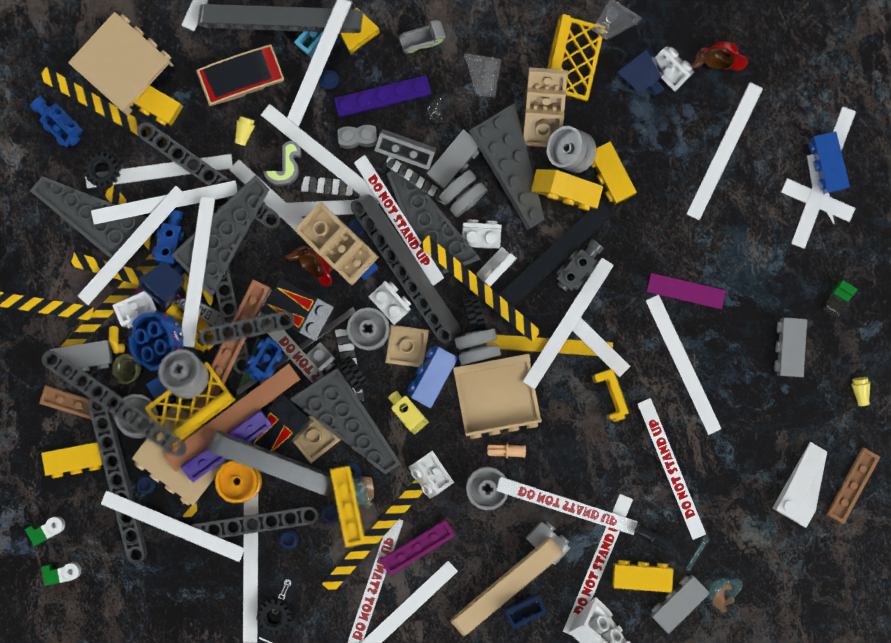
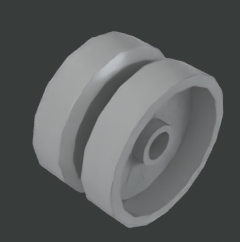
[546,126,596,173]
[439,170,488,218]
[347,307,390,351]
[454,329,501,365]
[158,350,209,399]
[114,394,159,439]
[466,466,508,510]

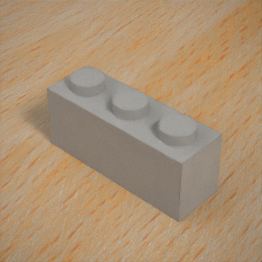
[374,129,436,170]
[427,129,481,190]
[774,318,807,377]
[50,340,114,375]
[650,575,710,634]

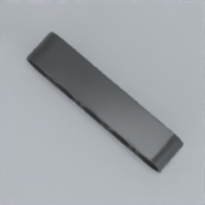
[200,312,295,345]

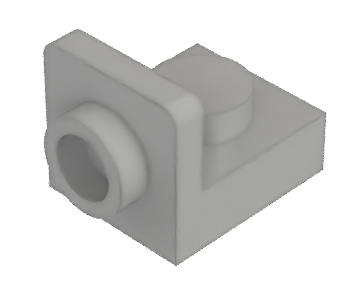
[306,342,336,372]

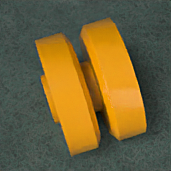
[215,461,262,503]

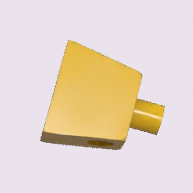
[340,8,380,54]

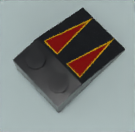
[261,278,334,341]
[250,394,313,455]

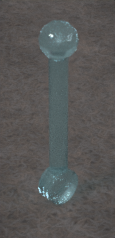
[686,536,710,572]

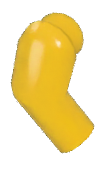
[109,326,125,355]

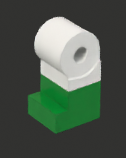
[25,516,65,546]
[41,562,81,586]

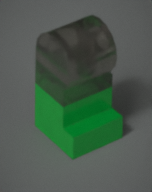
[822,280,858,319]

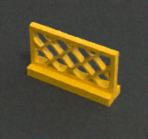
[547,14,605,101]
[144,362,236,446]
[330,466,365,547]

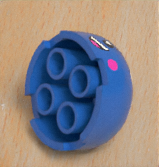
[128,311,184,371]

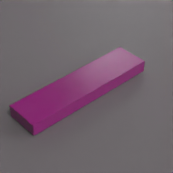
[646,273,726,309]
[380,519,455,576]

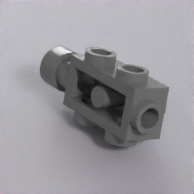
[556,239,604,291]

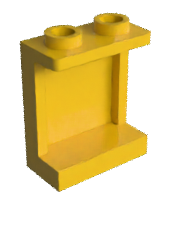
[592,369,629,422]

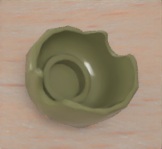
[112,354,141,384]

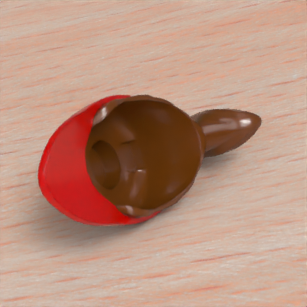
[691,41,748,71]
[285,246,333,286]

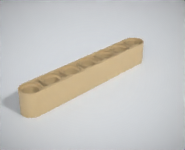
[450,537,563,636]

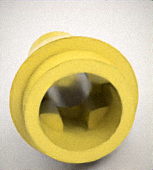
[234,116,255,146]
[851,377,871,406]

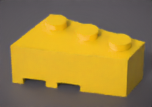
[531,169,603,211]

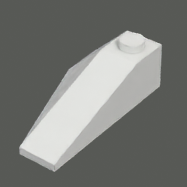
[772,442,827,528]
[569,598,631,643]

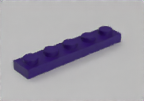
[334,75,431,118]
[181,409,272,483]

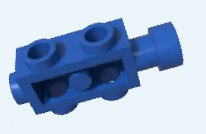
[30,96,82,147]
[152,210,185,266]
[245,330,287,382]

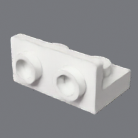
[655,46,694,91]
[462,220,502,249]
[476,247,516,287]
[368,281,411,325]
[112,291,160,329]
[409,451,454,498]

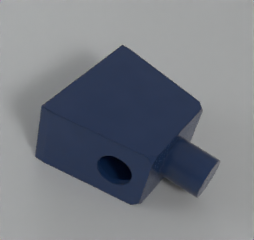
[618,48,664,96]
[139,262,186,310]
[505,594,547,629]

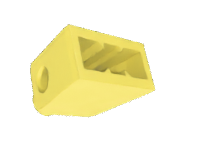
[388,391,429,434]

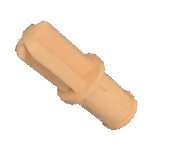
[487,443,526,458]

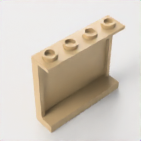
[68,12,174,116]
[453,354,542,439]
[132,403,229,506]

